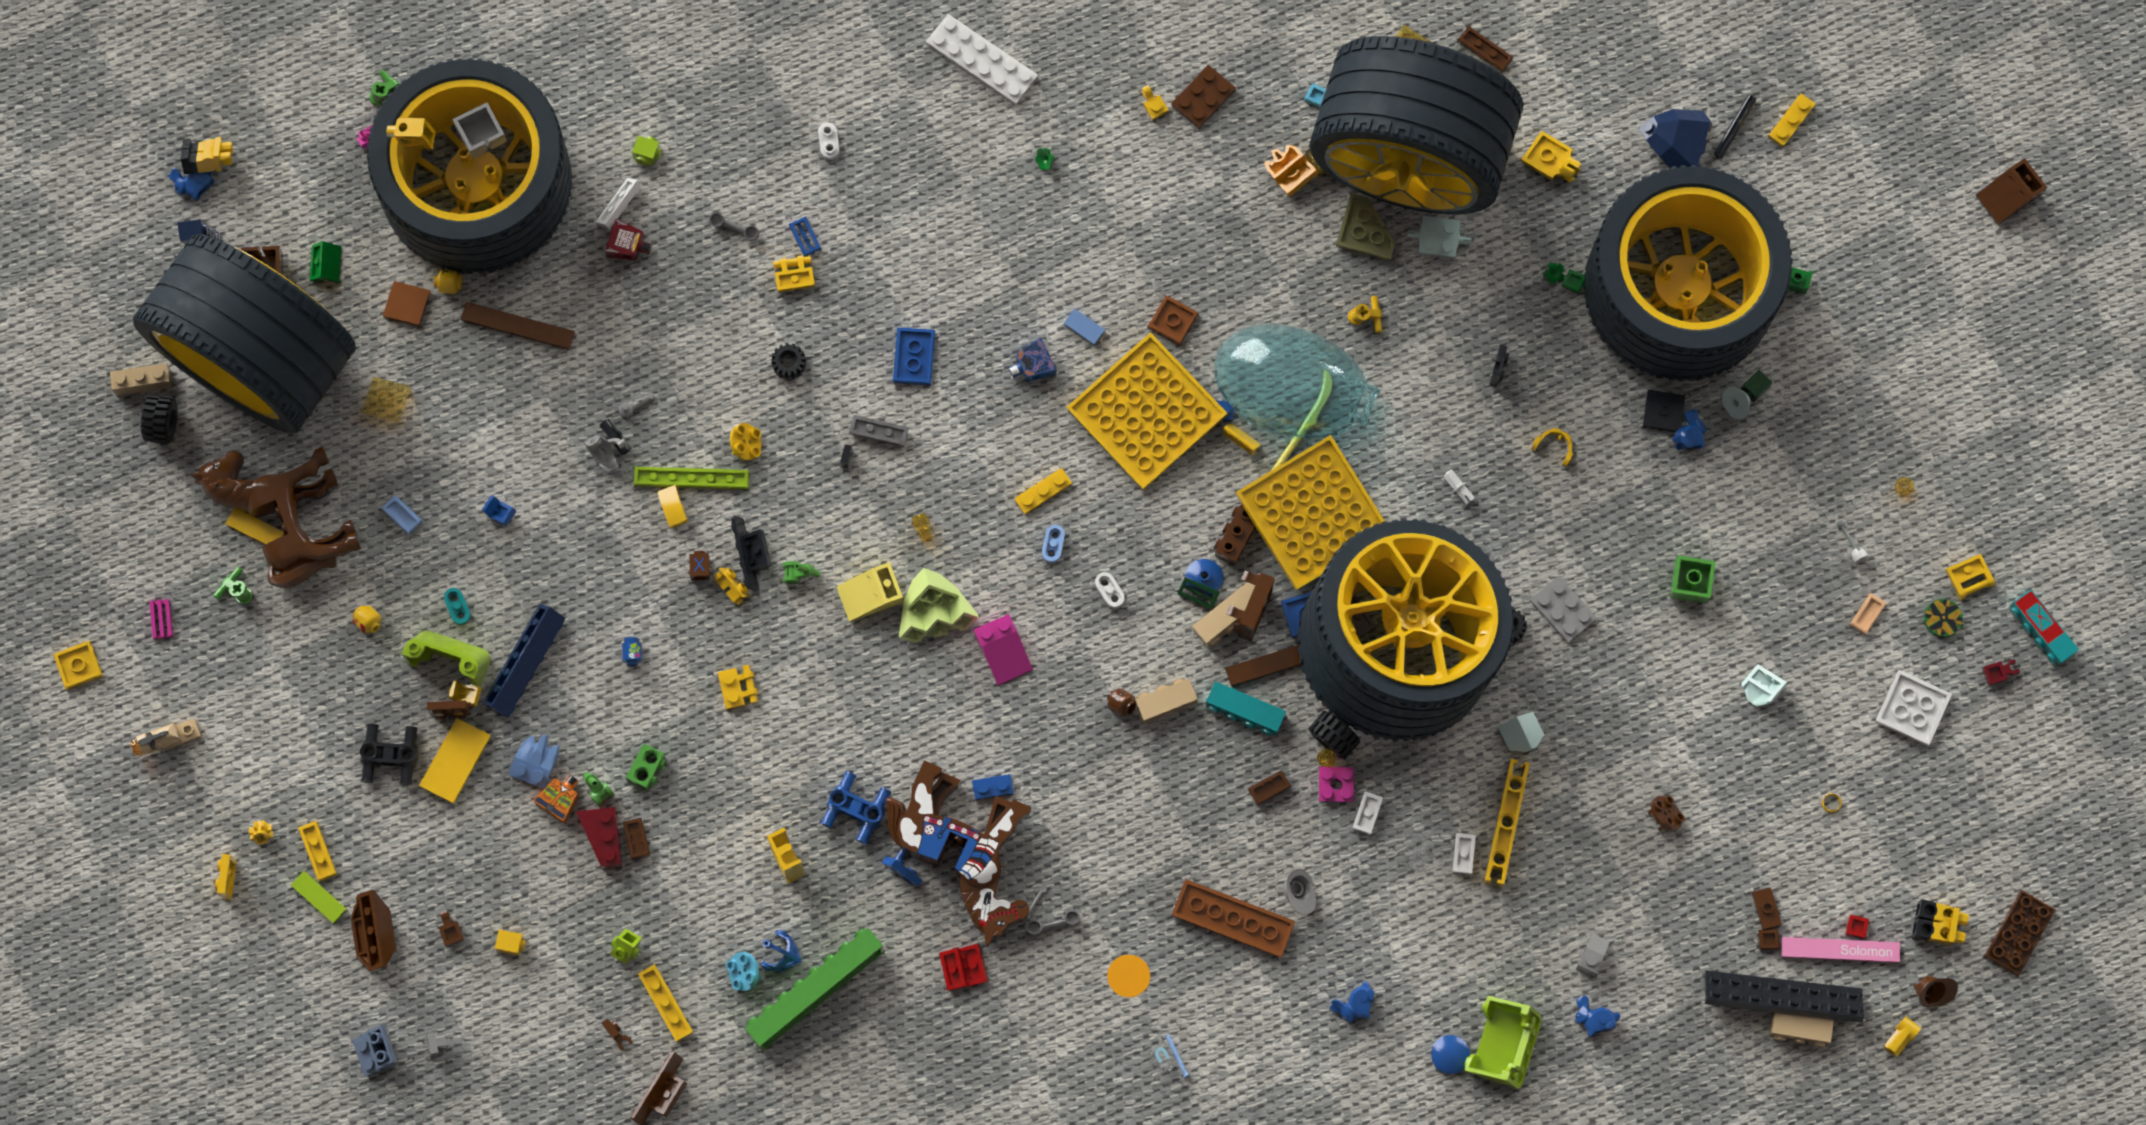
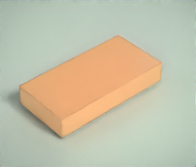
[1850,593,1887,635]

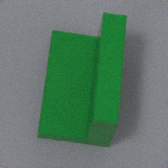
[309,241,341,283]

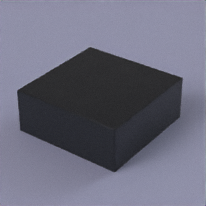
[840,444,853,469]

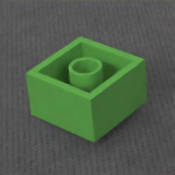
[1670,555,1716,604]

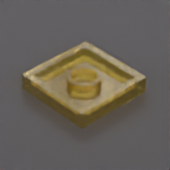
[362,377,411,423]

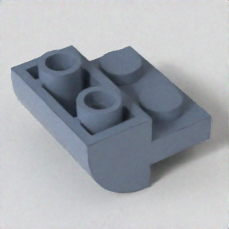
[352,1025,398,1077]

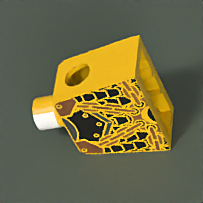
[386,118,436,149]

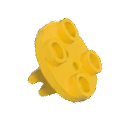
[729,423,762,461]

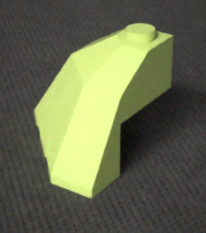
[899,568,979,643]

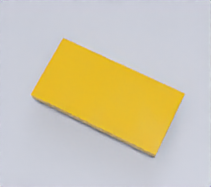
[419,718,491,804]

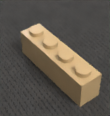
[1192,582,1268,648]

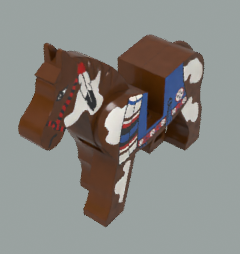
[885,760,1031,947]

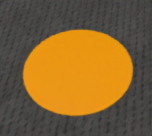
[1107,955,1150,997]

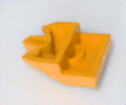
[1264,145,1319,197]

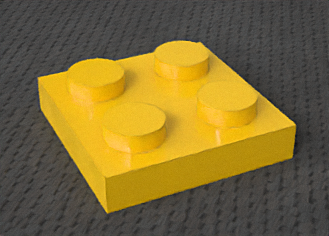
[215,854,237,900]

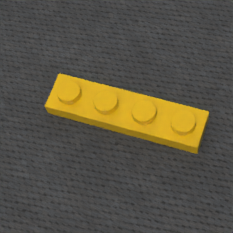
[638,964,694,1043]

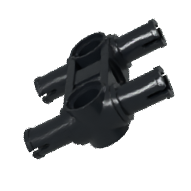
[360,724,418,786]

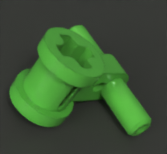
[369,70,400,106]
[783,561,821,584]
[213,567,253,605]
[583,772,615,807]

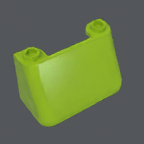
[402,630,491,687]
[1465,996,1542,1089]

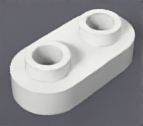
[818,123,839,160]
[1095,572,1124,609]

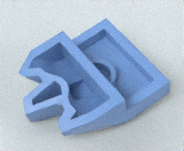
[509,735,559,789]

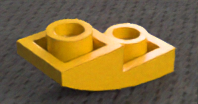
[658,485,688,529]

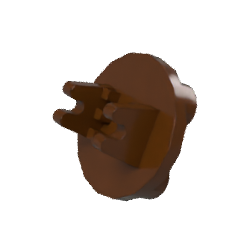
[1648,795,1685,832]

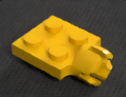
[1521,131,1581,182]

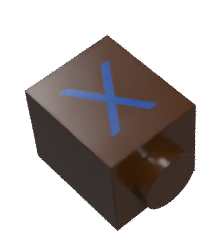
[689,551,710,581]

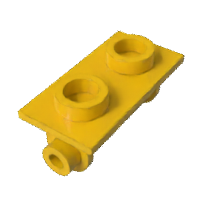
[714,568,751,605]

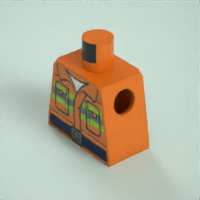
[533,774,579,824]

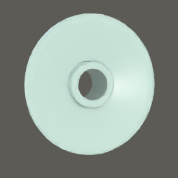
[1722,387,1750,419]

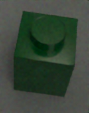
[1741,370,1773,402]

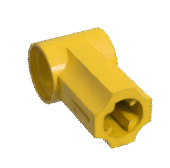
[1883,1016,1921,1057]

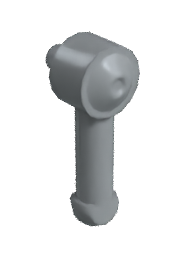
[619,392,655,419]

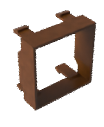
[1226,571,1275,642]

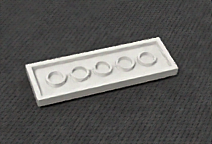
[926,14,1038,105]

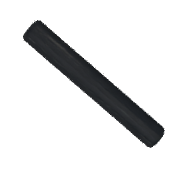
[1714,94,1757,159]

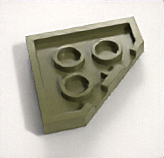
[1336,193,1395,261]

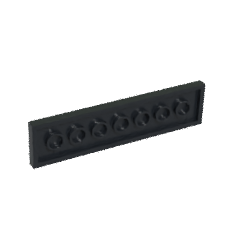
[1704,970,1864,1023]

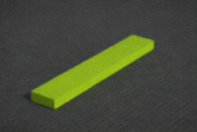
[634,467,749,490]

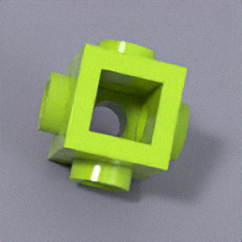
[610,928,642,964]

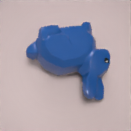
[169,168,215,201]
[1672,409,1706,450]
[1330,981,1375,1023]
[1575,995,1621,1037]

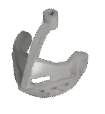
[584,435,627,474]

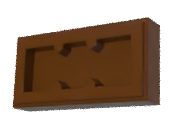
[1248,770,1291,806]
[622,817,651,860]
[1751,887,1782,930]

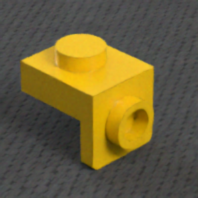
[449,680,482,706]

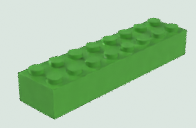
[745,928,884,1052]

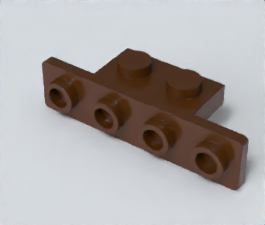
[631,1051,688,1125]

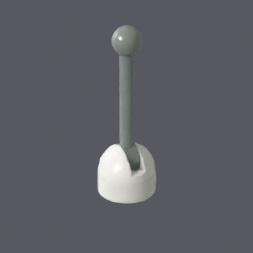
[1837,521,1869,564]

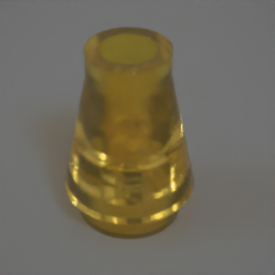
[911,512,933,542]

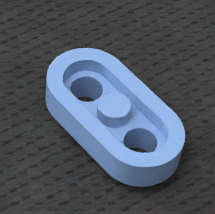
[1042,525,1065,563]

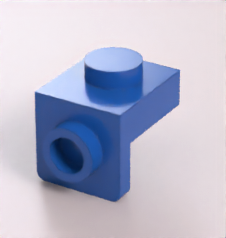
[482,495,517,527]

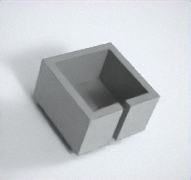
[453,103,507,159]

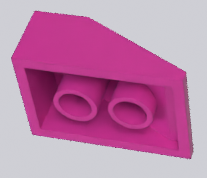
[974,614,1033,686]

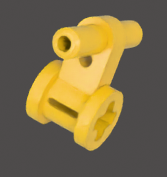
[1348,296,1383,333]

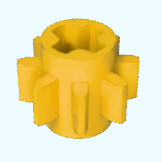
[249,820,273,845]

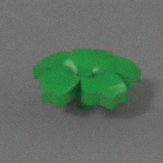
[1542,262,1565,285]

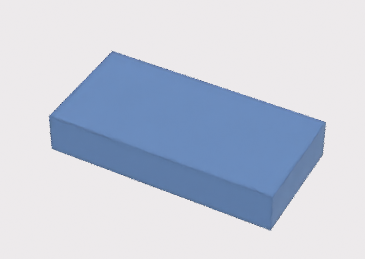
[1064,309,1105,346]

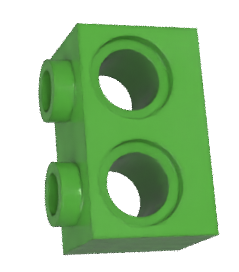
[626,743,667,791]

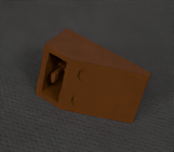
[1975,158,2048,224]

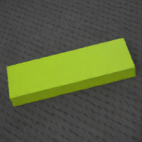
[291,871,347,924]

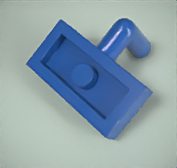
[882,850,922,886]

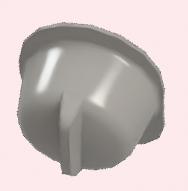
[1283,868,1316,915]

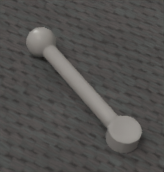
[1025,885,1047,921]

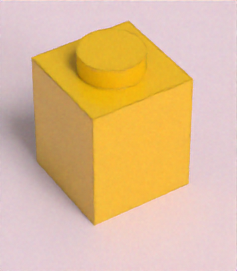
[495,929,526,956]

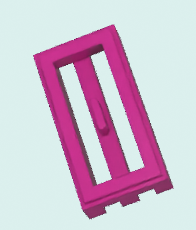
[149,598,173,640]

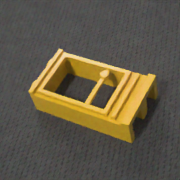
[767,828,805,883]

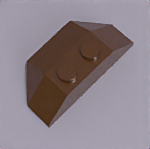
[351,890,396,971]

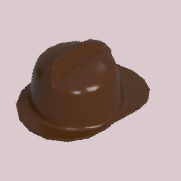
[1913,976,1958,1007]

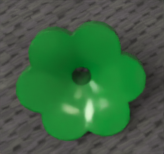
[1035,148,1054,170]

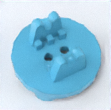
[726,952,761,991]

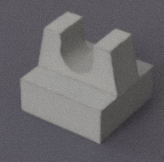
[426,1033,447,1057]

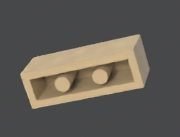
[110,363,173,396]
[1135,678,1198,724]
[1769,1012,1834,1048]

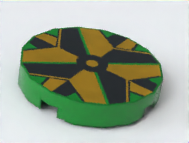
[1924,599,1963,638]

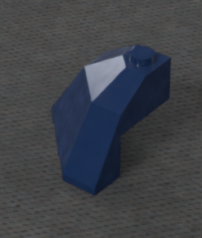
[1639,109,1712,169]

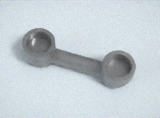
[709,212,759,241]
[1027,910,1080,937]

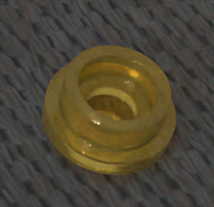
[1895,477,1914,496]
[1317,748,1335,767]

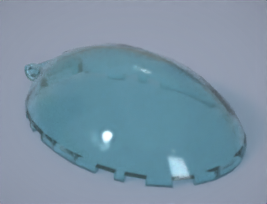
[1214,323,1381,440]

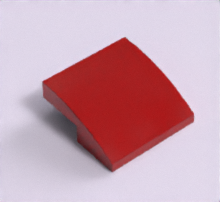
[939,943,988,991]

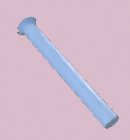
[1165,1034,1190,1078]

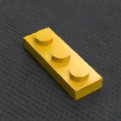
[1768,93,1816,148]
[1014,468,1072,515]

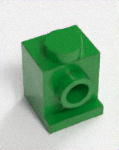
[1788,267,1813,294]

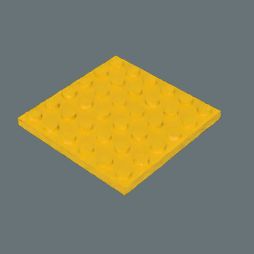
[1066,332,1228,490]
[1235,435,1385,590]

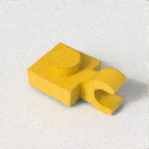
[1141,85,1169,121]

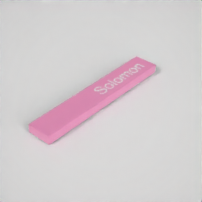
[1781,937,1900,963]

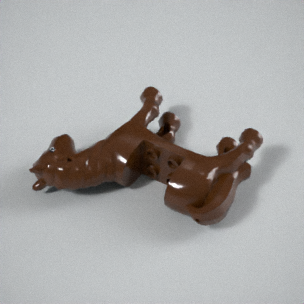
[191,446,361,589]

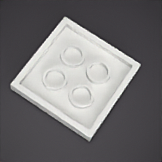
[1875,670,1952,746]

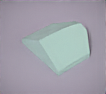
[1741,665,1787,707]
[1498,712,1544,752]

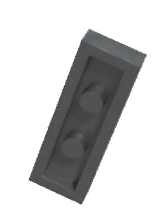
[849,415,909,447]

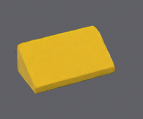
[1223,423,1261,455]

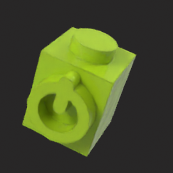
[632,136,662,166]

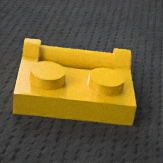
[1945,554,1995,601]

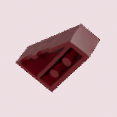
[576,807,622,871]

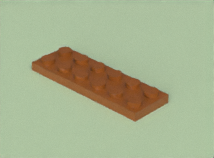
[1171,879,1295,958]

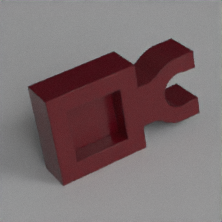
[1982,659,2020,686]

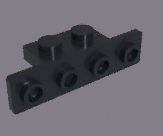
[731,516,772,591]

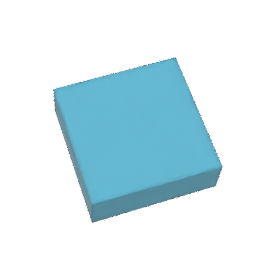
[1304,83,1326,108]

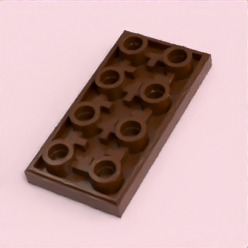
[1983,890,2056,977]

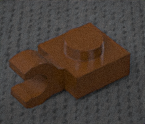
[439,910,464,947]
[601,1018,633,1051]

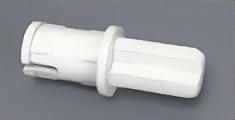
[1444,470,1475,505]

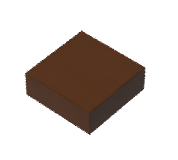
[1758,929,1780,950]

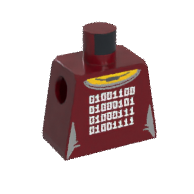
[605,219,652,261]

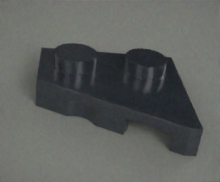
[1489,345,1509,387]

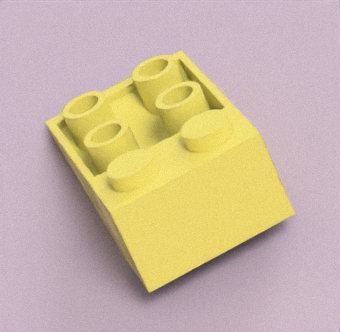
[836,562,903,622]

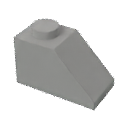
[1576,933,1610,977]

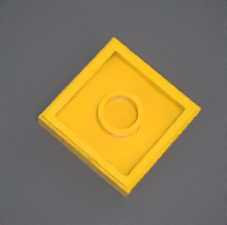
[53,640,103,690]

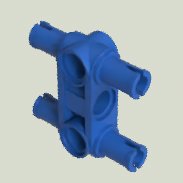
[821,771,892,845]

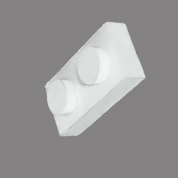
[1352,792,1383,835]
[1452,833,1476,875]

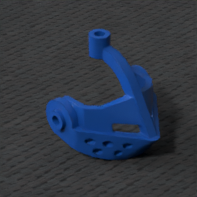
[760,930,802,973]

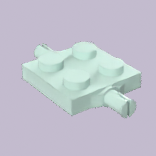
[1407,216,1471,259]

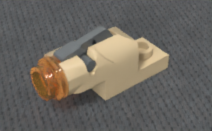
[130,718,202,756]

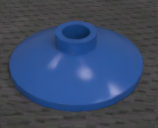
[1185,559,1223,596]

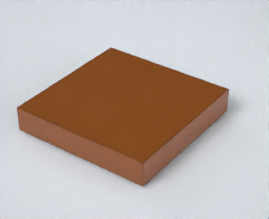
[383,281,431,327]
[1147,295,1199,346]

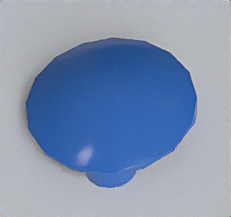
[1431,1035,1470,1074]

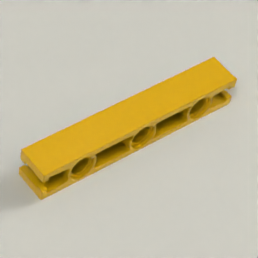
[1483,759,1530,887]

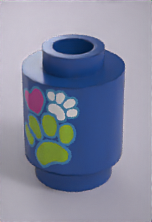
[622,637,642,667]

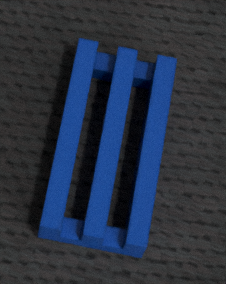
[789,216,822,257]

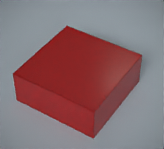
[1845,914,1869,939]

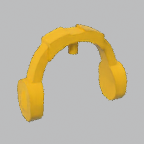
[1531,428,1573,467]

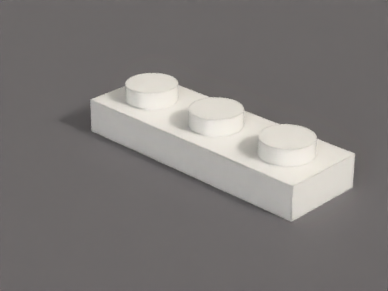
[596,178,642,229]

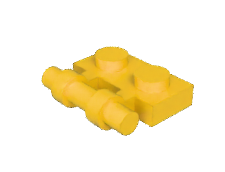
[773,255,815,293]
[718,665,758,710]

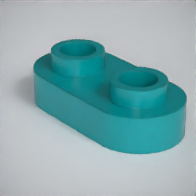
[444,588,471,625]

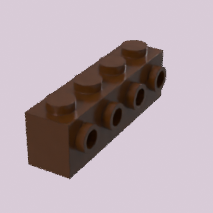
[1213,504,1256,566]

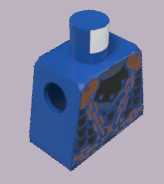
[1009,338,1057,382]

